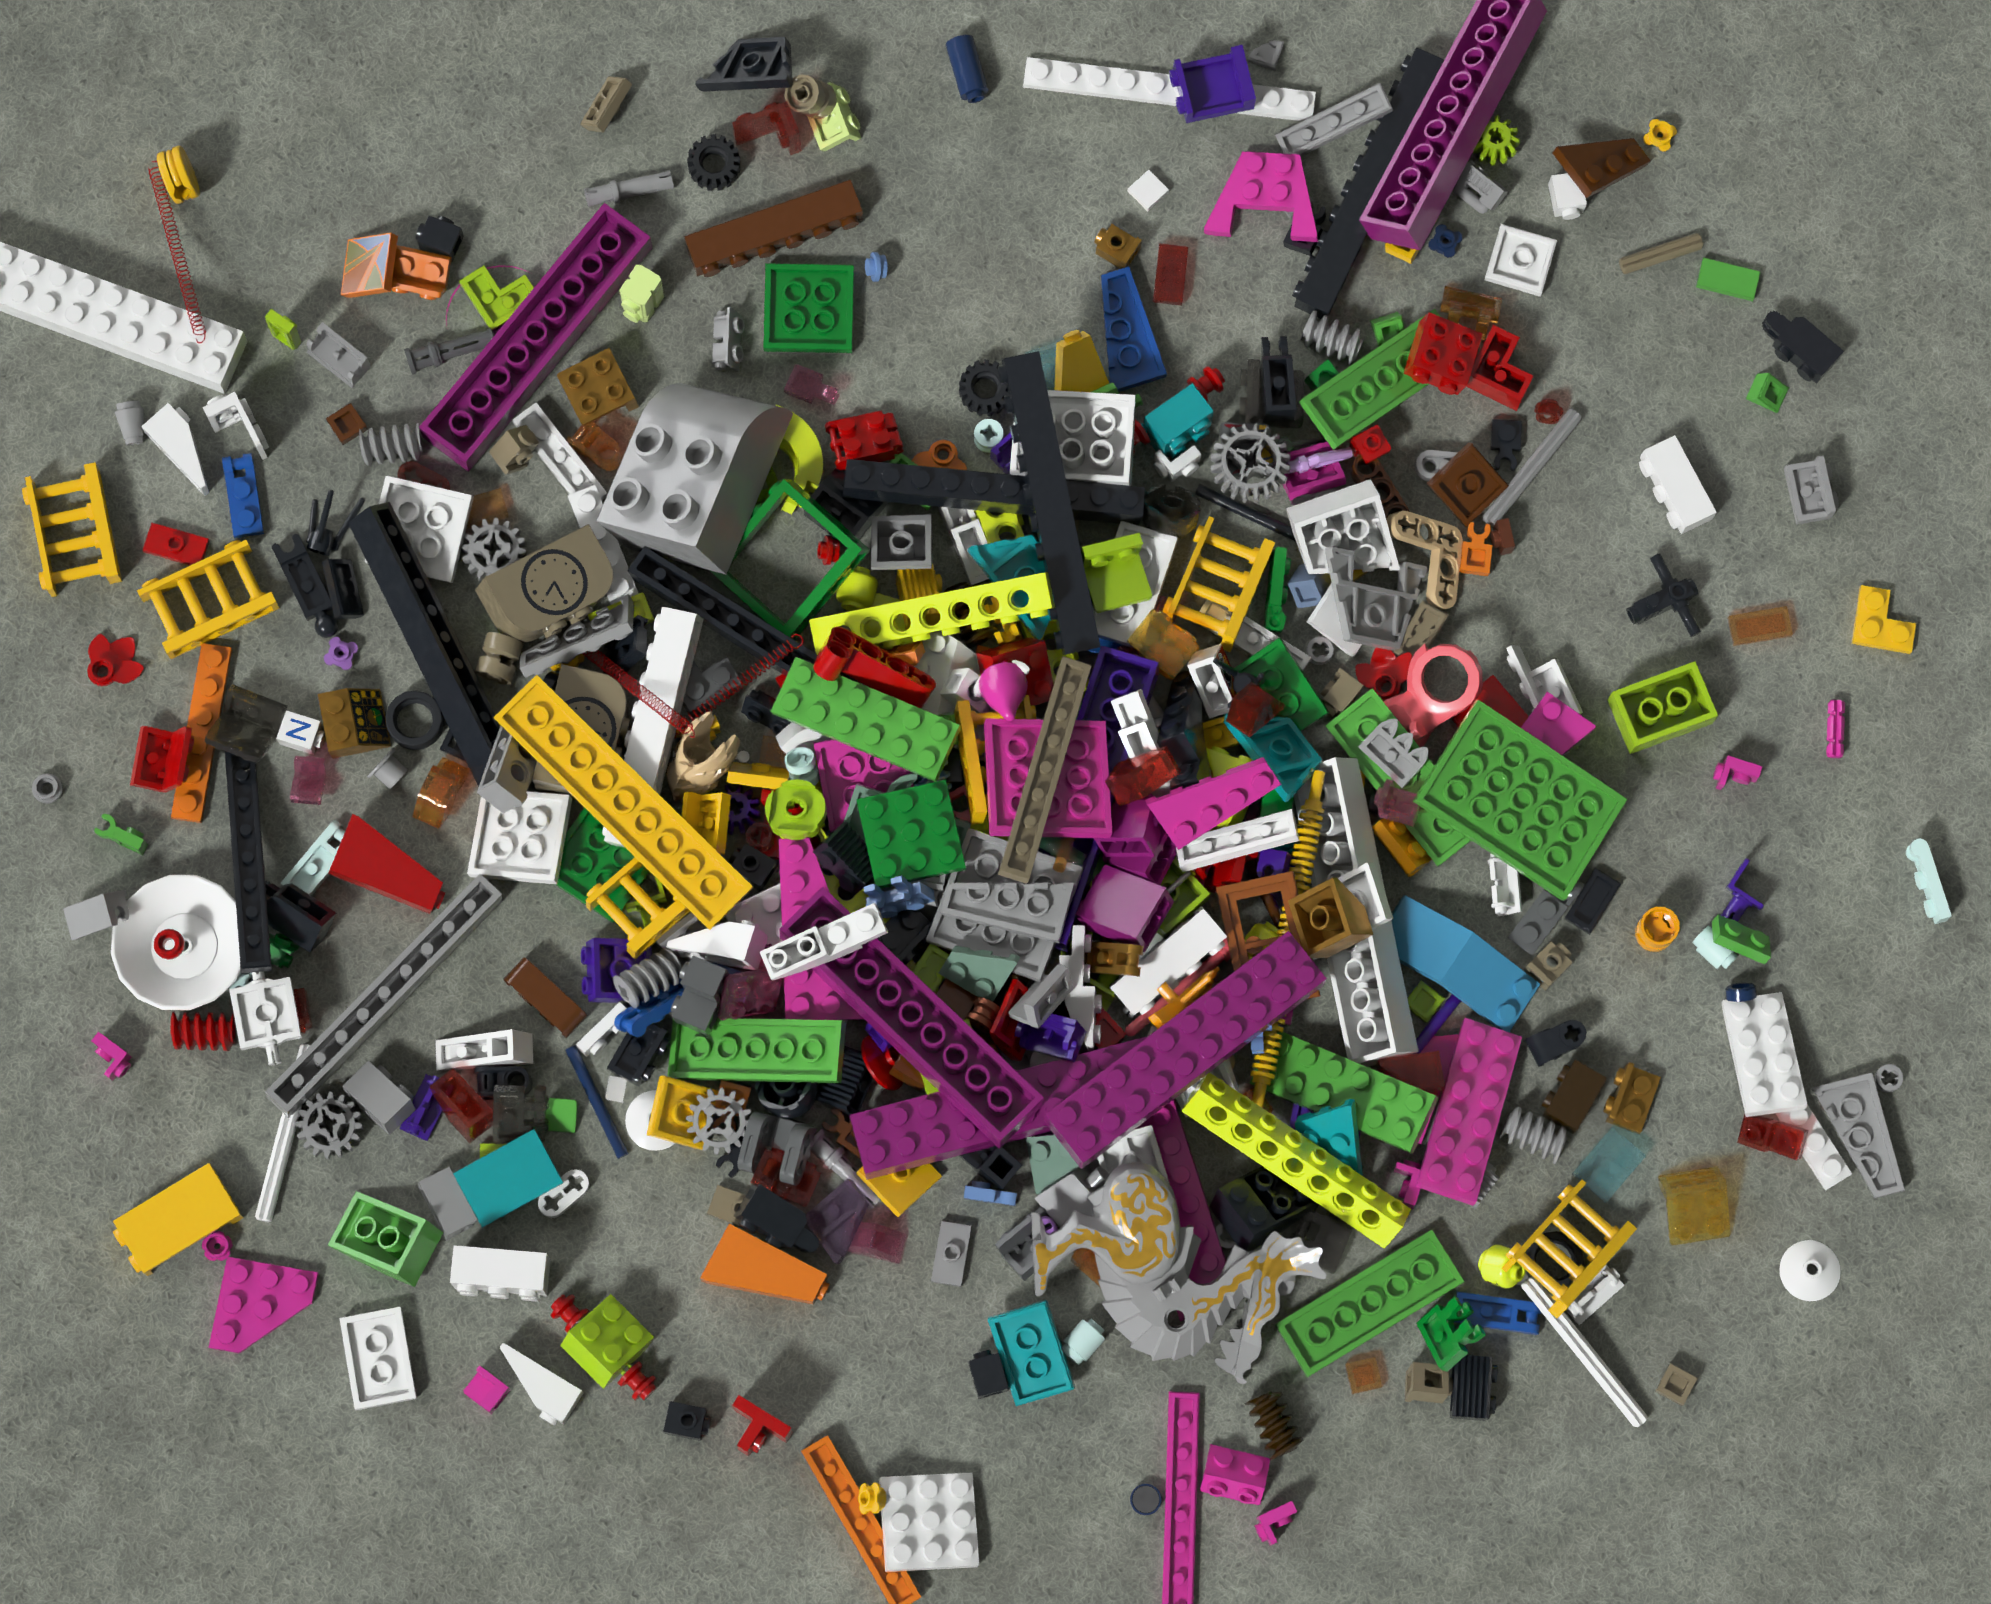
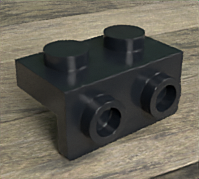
[607,1024,671,1087]

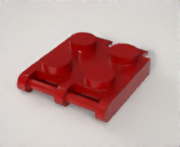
[825,410,904,470]

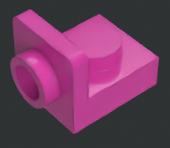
[1713,755,1762,790]
[91,1031,132,1081]
[1394,1160,1421,1210]
[1254,1501,1297,1546]

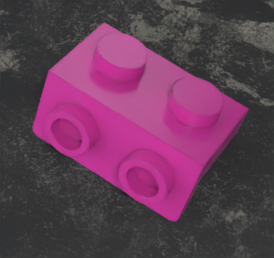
[1283,442,1346,501]
[1200,1444,1270,1505]

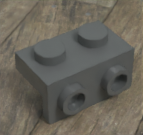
[995,1206,1060,1281]

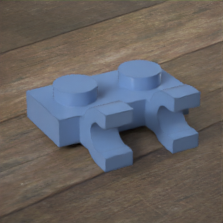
[864,875,935,918]

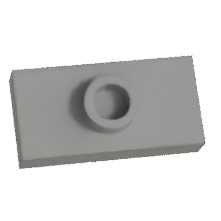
[931,1221,972,1287]

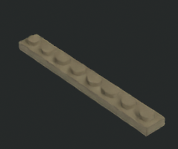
[998,656,1091,884]

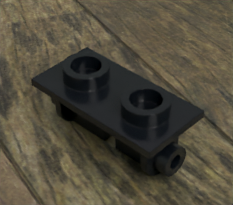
[741,690,791,735]

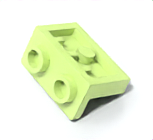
[807,82,861,151]

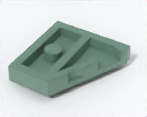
[939,946,1020,1002]
[1026,1133,1079,1194]

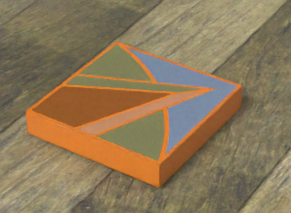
[341,233,398,298]

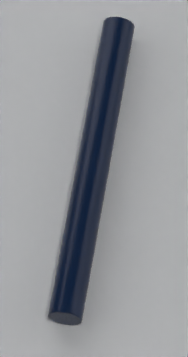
[565,1045,629,1159]

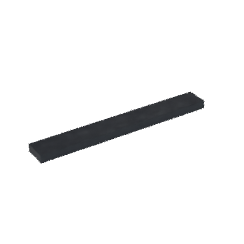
[225,748,272,973]

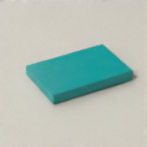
[453,1129,564,1228]
[987,1300,1075,1406]

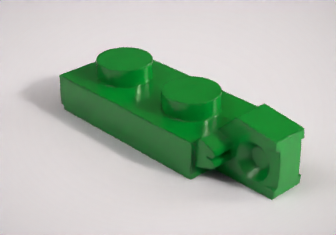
[1264,547,1291,633]

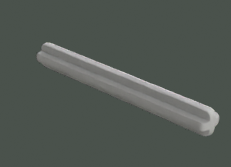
[1483,409,1582,527]

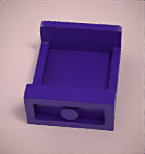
[1169,45,1256,123]

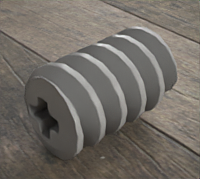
[1300,310,1366,366]
[359,423,423,466]
[613,948,681,1008]
[1499,1106,1567,1164]

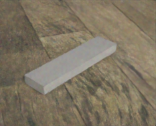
[1275,83,1394,156]

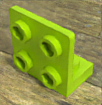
[1081,532,1152,613]

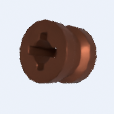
[965,997,1000,1034]

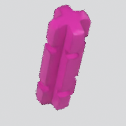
[1826,700,1845,759]

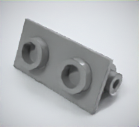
[712,307,745,371]

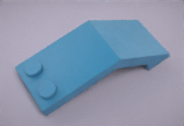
[1391,895,1540,1032]

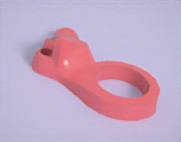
[1383,644,1483,747]

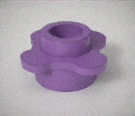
[324,637,358,670]

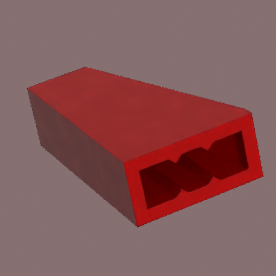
[328,814,446,914]

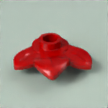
[87,634,144,686]
[1355,647,1413,701]

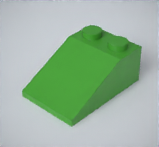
[328,1191,443,1287]

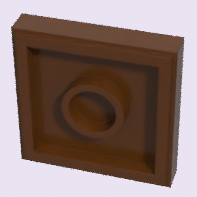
[1427,442,1509,527]

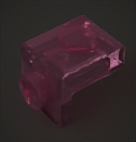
[290,756,326,805]
[1374,779,1421,827]

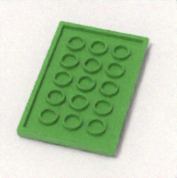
[1413,700,1627,901]

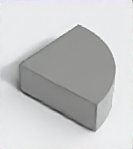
[1247,40,1284,70]

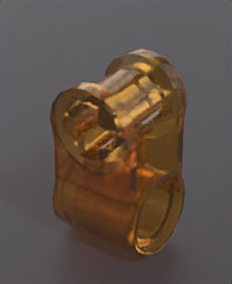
[566,422,622,471]

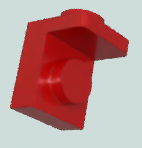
[1349,424,1391,464]

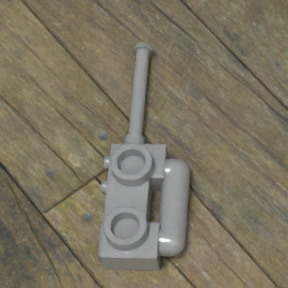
[1453,160,1508,214]

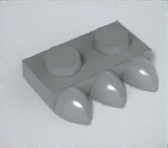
[1358,719,1428,789]

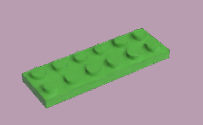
[1299,309,1441,450]
[771,657,961,782]
[1325,688,1471,867]
[668,1018,846,1083]
[1250,1032,1439,1154]
[1275,1230,1464,1378]

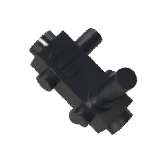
[1626,553,1701,637]

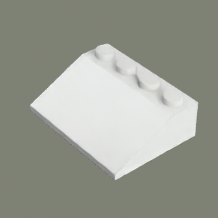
[1010,390,1136,486]

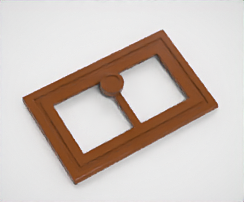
[1216,871,1321,999]

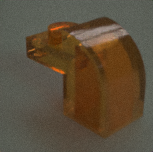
[412,757,470,829]

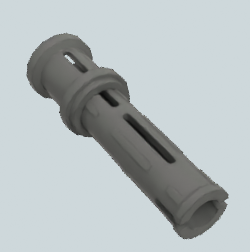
[404,328,493,375]

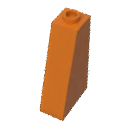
[700,1223,830,1305]

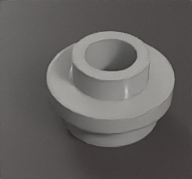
[32,773,63,804]

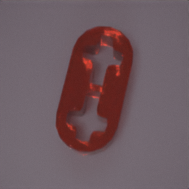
[397,461,451,490]

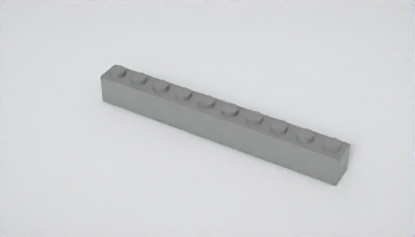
[265,874,502,1118]

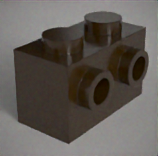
[1541,1060,1607,1134]

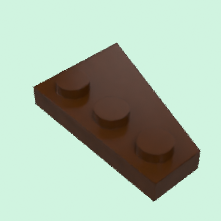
[1552,138,1651,198]

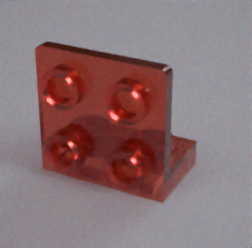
[732,101,801,156]

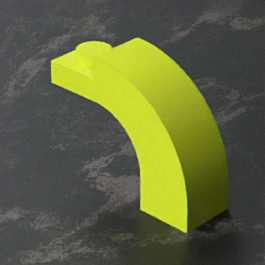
[776,404,823,515]

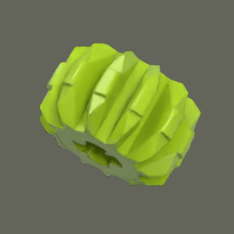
[1473,115,1520,166]

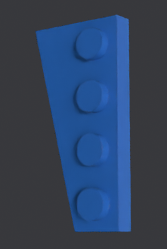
[1101,267,1167,392]

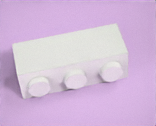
[1639,435,1717,534]

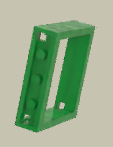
[709,479,870,641]

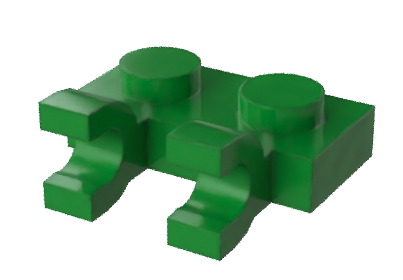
[1416,1296,1486,1372]

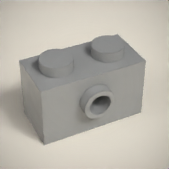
[342,1061,416,1135]

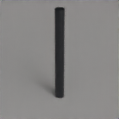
[1195,484,1296,542]

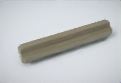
[1619,233,1703,274]

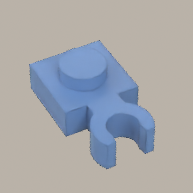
[964,1181,1017,1206]

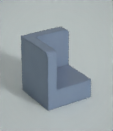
[1288,564,1331,608]

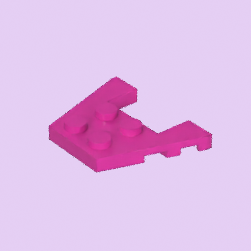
[1204,151,1318,242]

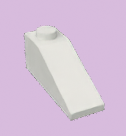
[141,403,209,496]
[666,920,768,971]
[436,1029,533,1071]
[500,1343,583,1426]

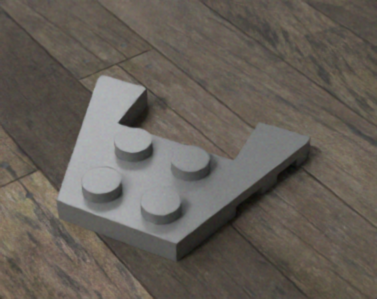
[1325,547,1427,651]

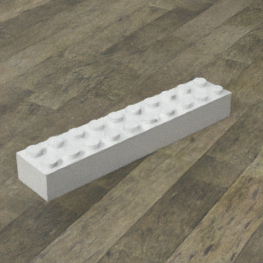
[0,242,248,394]
[1294,757,1418,1066]

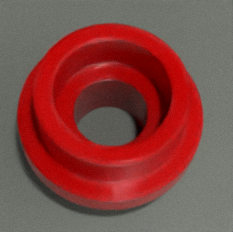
[817,535,840,565]
[154,929,185,960]

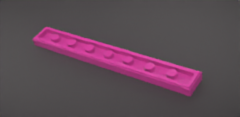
[1162,1391,1200,1604]

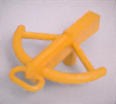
[1148,967,1220,1029]

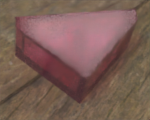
[840,1220,906,1264]

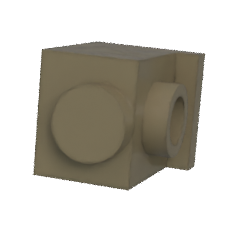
[489,425,540,475]
[1321,668,1364,718]
[1524,941,1573,991]
[1405,1362,1453,1403]

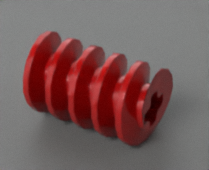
[170,1011,236,1051]

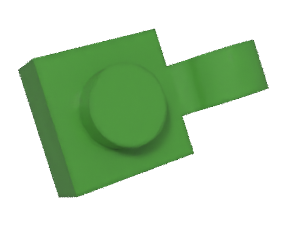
[94,814,148,856]

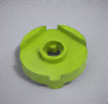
[765,779,827,840]

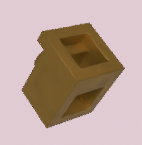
[1094,224,1142,269]

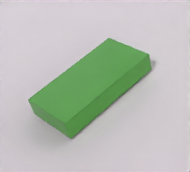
[1696,257,1760,301]

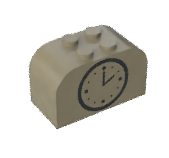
[475,524,613,642]
[533,664,632,801]

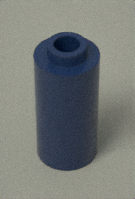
[945,35,989,103]

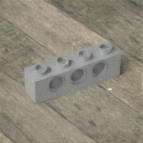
[477,726,537,814]

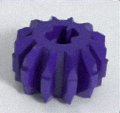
[716,784,761,835]

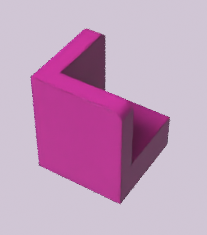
[463,1365,510,1415]

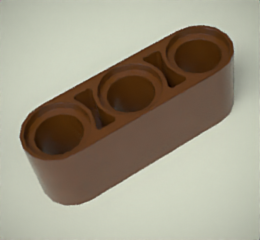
[1351,454,1410,530]
[503,957,587,1038]

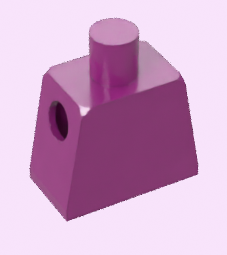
[1094,790,1162,857]
[1102,828,1177,885]

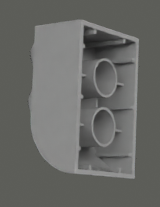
[596,383,793,574]

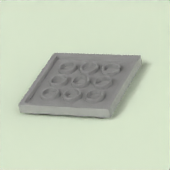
[926,828,1083,982]

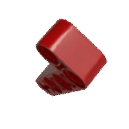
[813,627,936,709]

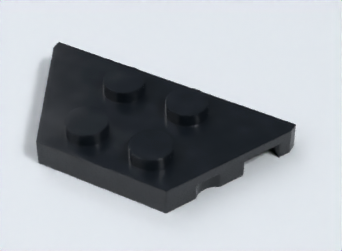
[695,37,793,92]

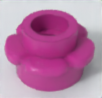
[202,1231,233,1261]

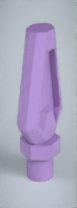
[1286,447,1352,474]

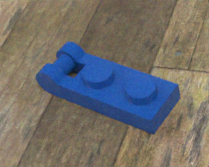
[222,453,264,538]
[614,978,684,1037]
[1453,1292,1541,1335]

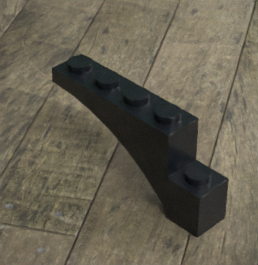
[1157,671,1212,790]

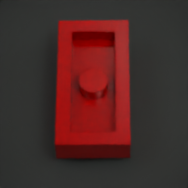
[143,523,210,565]

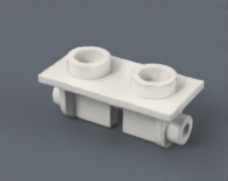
[1487,854,1522,916]
[1566,1265,1624,1325]

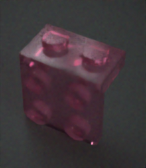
[718,944,783,1021]

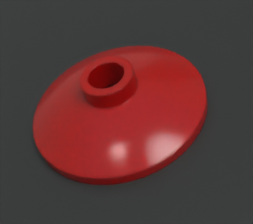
[861,1035,903,1091]

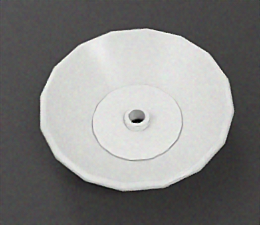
[111,875,241,1010]

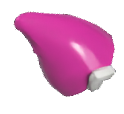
[973,660,1030,721]

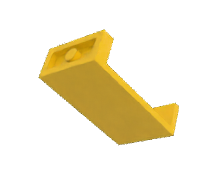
[113,1163,243,1276]

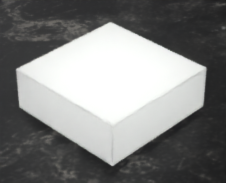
[1127,170,1169,212]

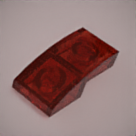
[1737,1114,1809,1160]

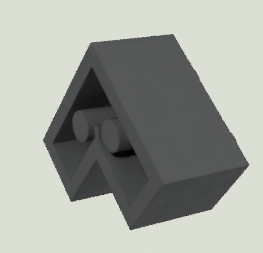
[683,657,743,719]
[671,956,734,1036]

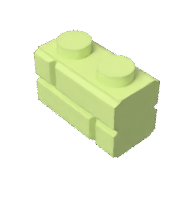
[620,265,664,323]

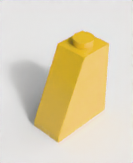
[1054,330,1109,392]

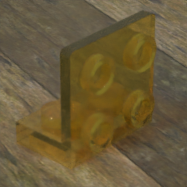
[1658,1166,1730,1245]

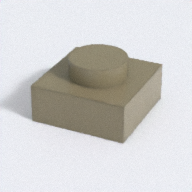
[1655,1363,1698,1406]

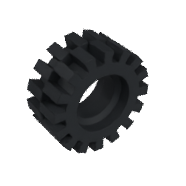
[687,134,741,191]
[959,359,1009,416]

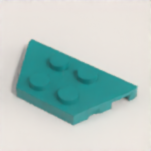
[967,535,1050,640]
[1224,713,1322,802]
[1295,1099,1363,1176]

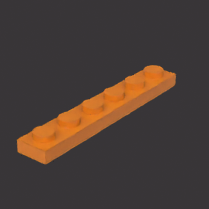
[171,643,233,823]
[801,1435,921,1604]

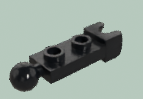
[272,534,338,638]

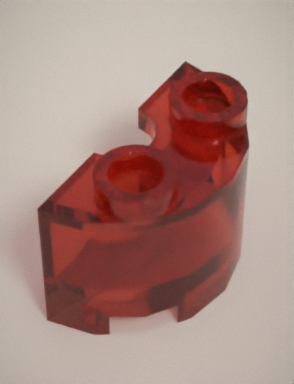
[751,1147,821,1207]

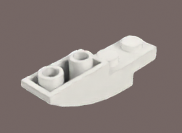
[1111,689,1173,798]
[760,903,888,981]
[1059,925,1102,1051]

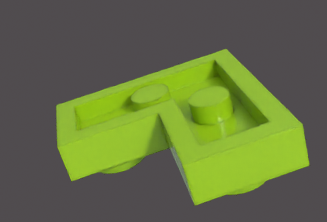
[459,265,534,331]

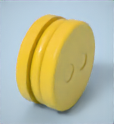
[157,145,200,204]

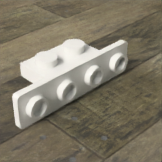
[1506,645,1583,755]

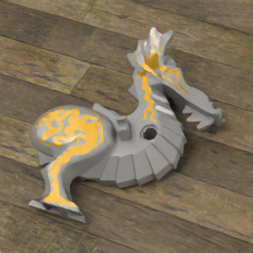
[1031,1162,1327,1384]

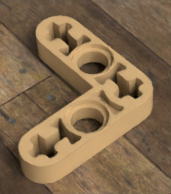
[1387,511,1463,610]

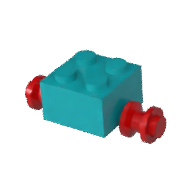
[1133,366,1225,459]

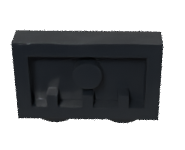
[877,909,934,965]

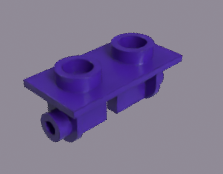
[400,1074,454,1141]

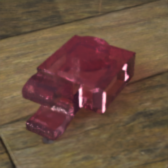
[784,364,839,405]

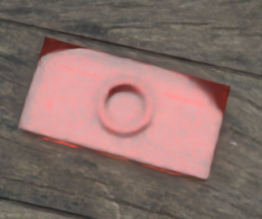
[1153,243,1188,306]

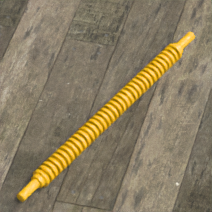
[1251,770,1325,1108]

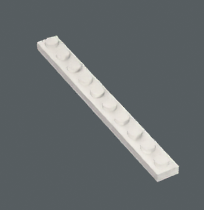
[1023,57,1316,121]

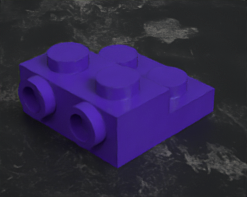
[581,938,652,1003]

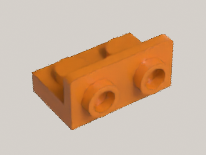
[391,245,452,300]

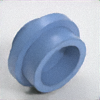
[865,252,887,282]

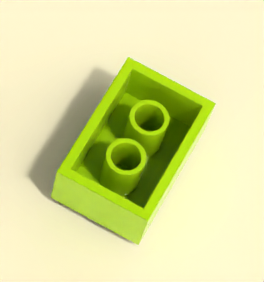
[1607,661,1718,754]

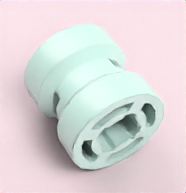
[785,747,820,786]

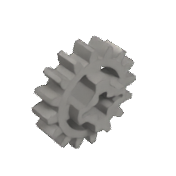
[461,518,527,581]
[686,1087,751,1154]
[295,1092,363,1160]

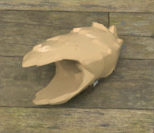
[666,711,740,803]

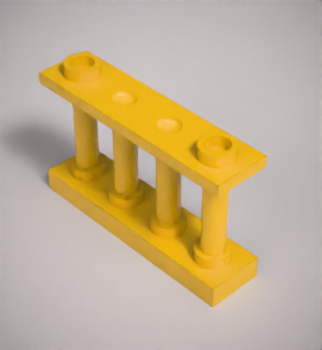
[22,462,122,597]
[1162,516,1275,652]
[137,540,280,659]
[954,695,1036,824]
[586,857,690,959]
[1502,1179,1637,1318]

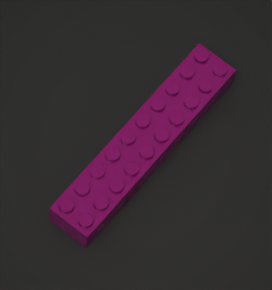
[1359,0,1547,251]
[419,203,652,472]
[779,887,1044,1149]
[1044,931,1327,1169]
[850,1037,1147,1180]

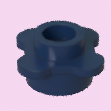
[1428,224,1462,258]

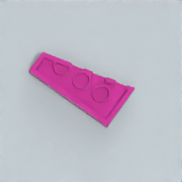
[1521,692,1597,755]
[1145,757,1281,850]

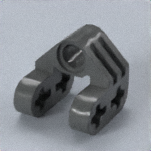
[738,1112,817,1186]

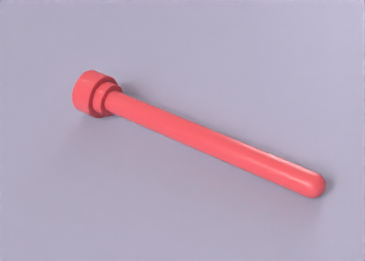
[1125,937,1231,1037]

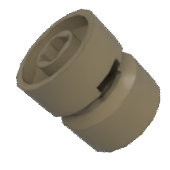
[784,74,837,119]
[474,632,524,685]

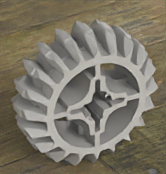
[1210,423,1291,503]

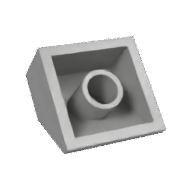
[871,515,933,570]

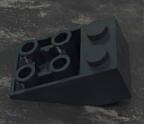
[804,468,889,540]
[1209,1166,1319,1252]

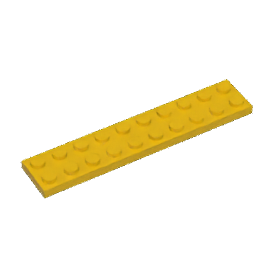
[493,675,753,930]

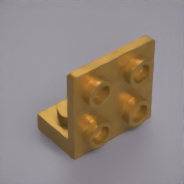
[557,348,639,426]

